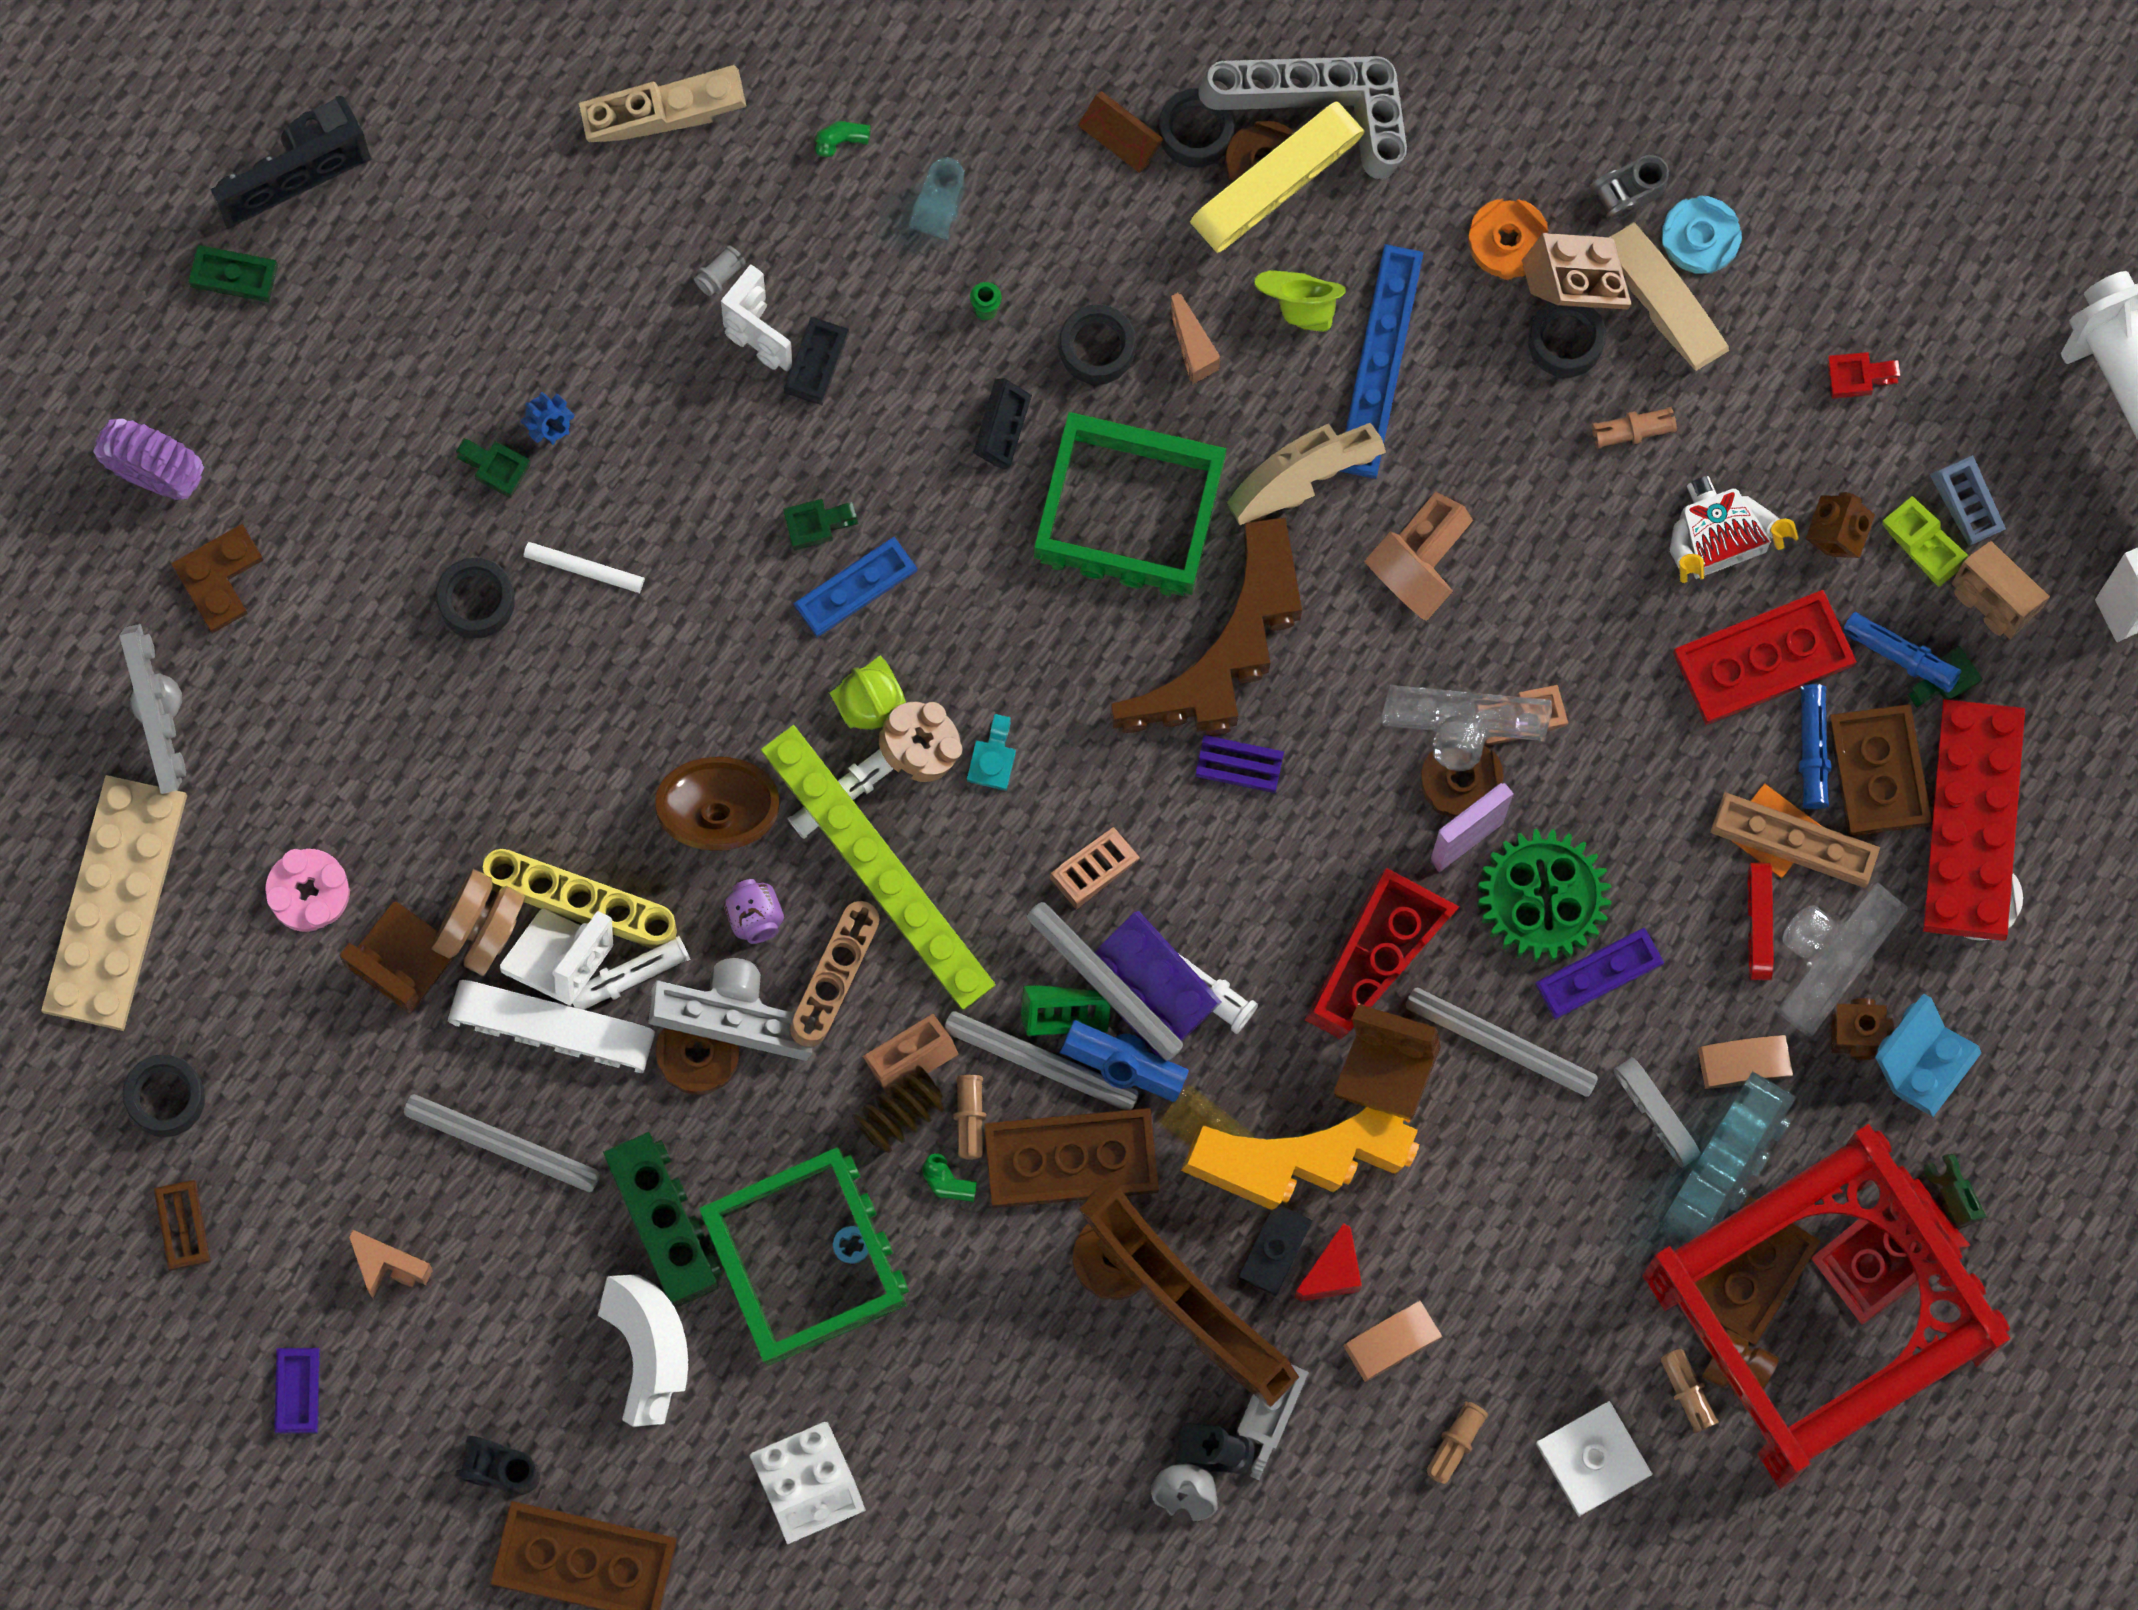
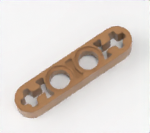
[790,901,880,1047]

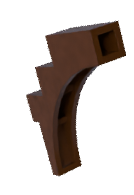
[1110,517,1302,736]
[1079,1179,1299,1408]

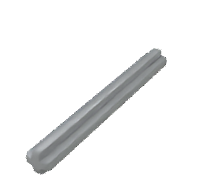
[1027,902,1183,1061]
[1406,988,1598,1096]
[944,1011,1138,1110]
[404,1094,599,1192]

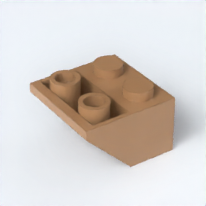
[1522,233,1632,309]
[1952,541,2050,640]

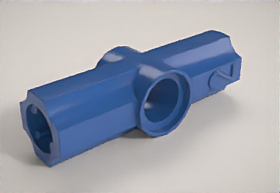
[1060,1020,1189,1102]

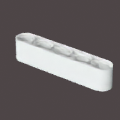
[447,980,655,1073]

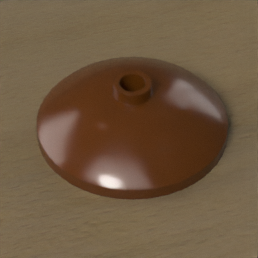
[655,757,779,851]

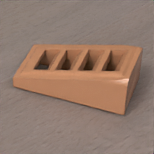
[1170,293,1220,385]
[1050,827,1140,910]

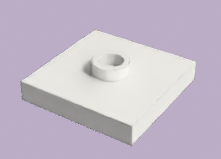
[1536,1401,1652,1517]

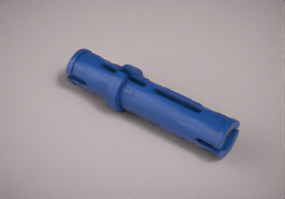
[1843,612,1961,693]
[1799,684,1831,809]

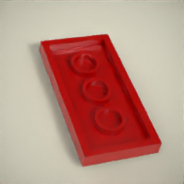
[1673,590,1857,725]

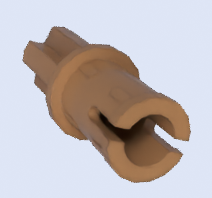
[954,1075,986,1160]
[1661,1349,1719,1434]
[1427,1401,1488,1484]

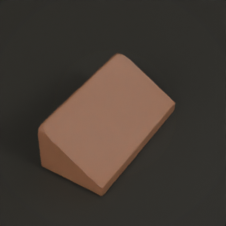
[1399,491,1473,568]
[862,1014,959,1097]

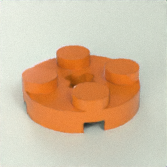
[1468,199,1548,280]

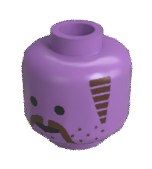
[724,879,784,944]

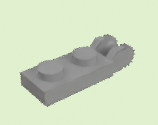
[1236,1364,1309,1480]

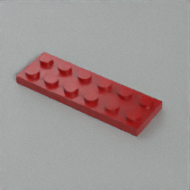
[1923,699,2025,941]

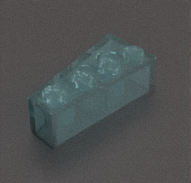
[1659,1071,1796,1243]

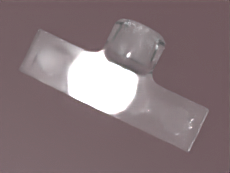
[1382,685,1552,771]
[1776,882,1908,1037]

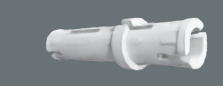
[788,749,893,839]
[573,936,691,1010]

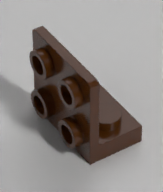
[339,901,459,1014]
[1334,1004,1441,1120]

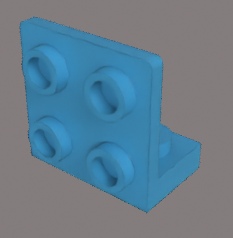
[1876,994,1981,1117]

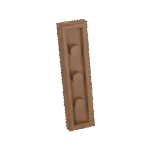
[1710,792,1880,888]

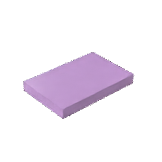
[1430,783,1514,873]

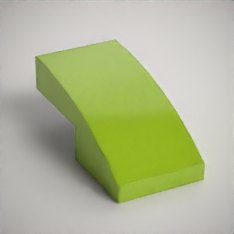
[1882,496,1969,588]

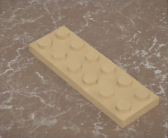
[41,775,187,1031]

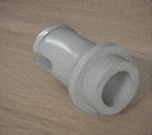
[694,246,746,296]

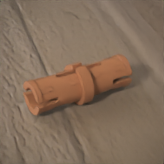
[1592,407,1677,449]

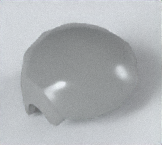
[1151,1464,1218,1521]

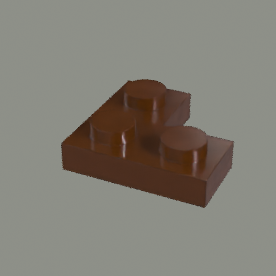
[171,523,263,634]

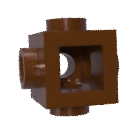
[1805,492,1875,558]
[1831,998,1894,1060]

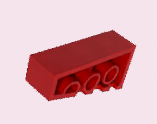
[1305,868,1459,1039]

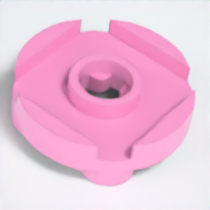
[266,849,350,932]

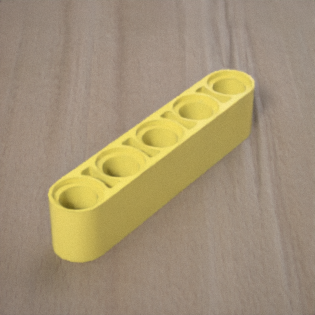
[1190,101,1364,253]
[483,849,677,949]

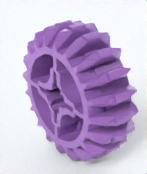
[93,419,204,500]

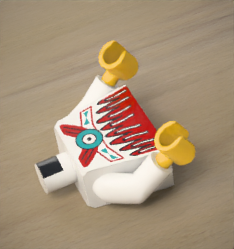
[1670,476,1798,583]

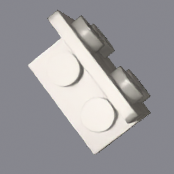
[721,264,792,372]
[500,909,613,1006]
[750,1422,866,1544]

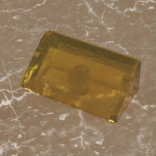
[1160,1084,1255,1146]

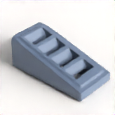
[1930,455,2006,546]

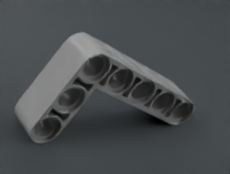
[1198,56,1407,179]

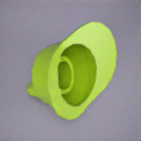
[1255,270,1345,332]
[830,655,906,730]

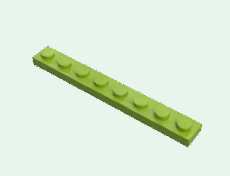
[761,725,996,1011]

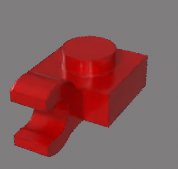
[1827,352,1900,399]

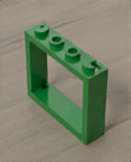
[1034,412,1227,597]
[699,1147,910,1366]

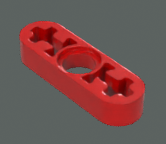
[1747,863,1774,981]

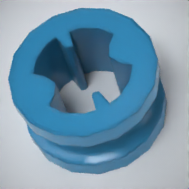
[833,1226,869,1264]

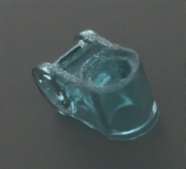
[909,158,965,241]

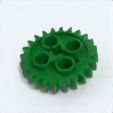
[1477,829,1612,963]

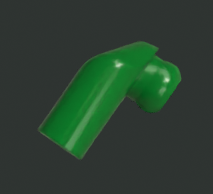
[814,121,871,157]
[922,1153,977,1202]

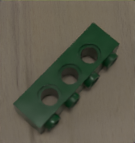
[603,1132,722,1308]

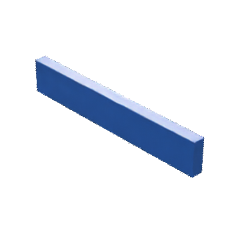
[1340,244,1424,479]

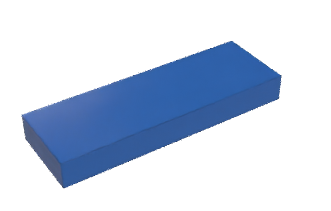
[794,537,917,638]

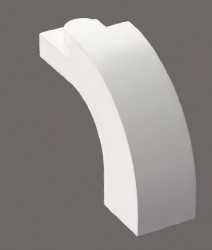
[598,1274,688,1427]

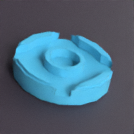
[1662,196,1742,274]

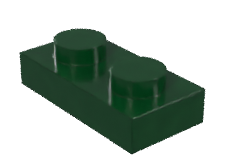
[189,245,278,303]

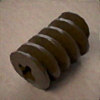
[852,1065,945,1153]

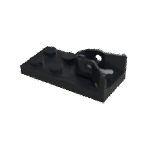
[210,96,371,229]

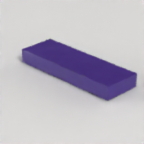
[1535,927,1664,1020]

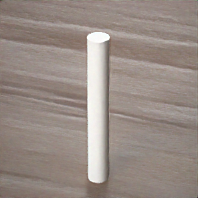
[524,542,645,593]

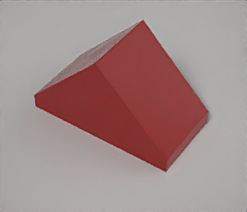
[1295,1223,1362,1302]

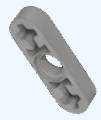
[1614,1057,1701,1168]

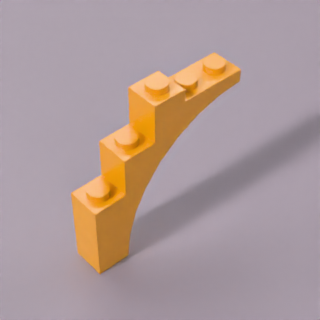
[1181,1107,1419,1211]

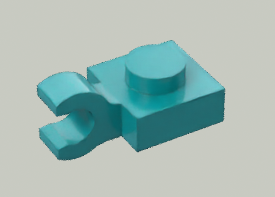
[967,714,1016,791]

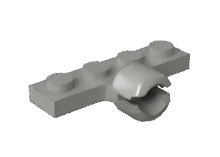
[119,624,186,794]
[648,958,815,1061]

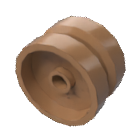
[431,868,525,976]

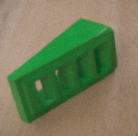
[1021,985,1110,1036]

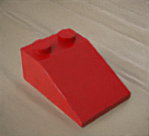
[1811,1179,1970,1325]

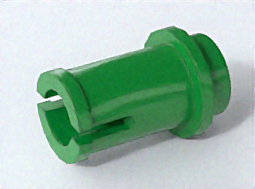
[970,282,1002,321]

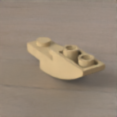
[579,65,746,142]
[1227,423,1386,525]

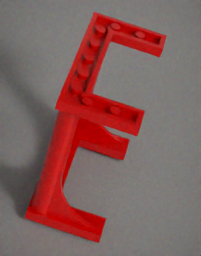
[1642,1124,2011,1490]

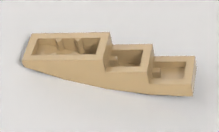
[1609,222,1729,371]

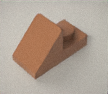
[349,1230,433,1299]

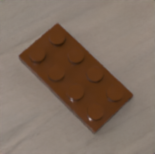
[984,1108,1159,1208]
[491,1501,678,1610]

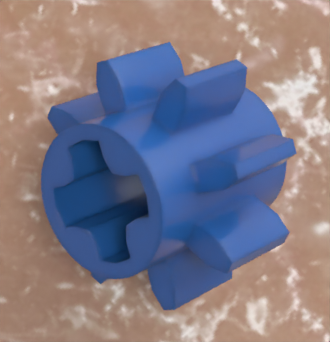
[520,392,574,445]

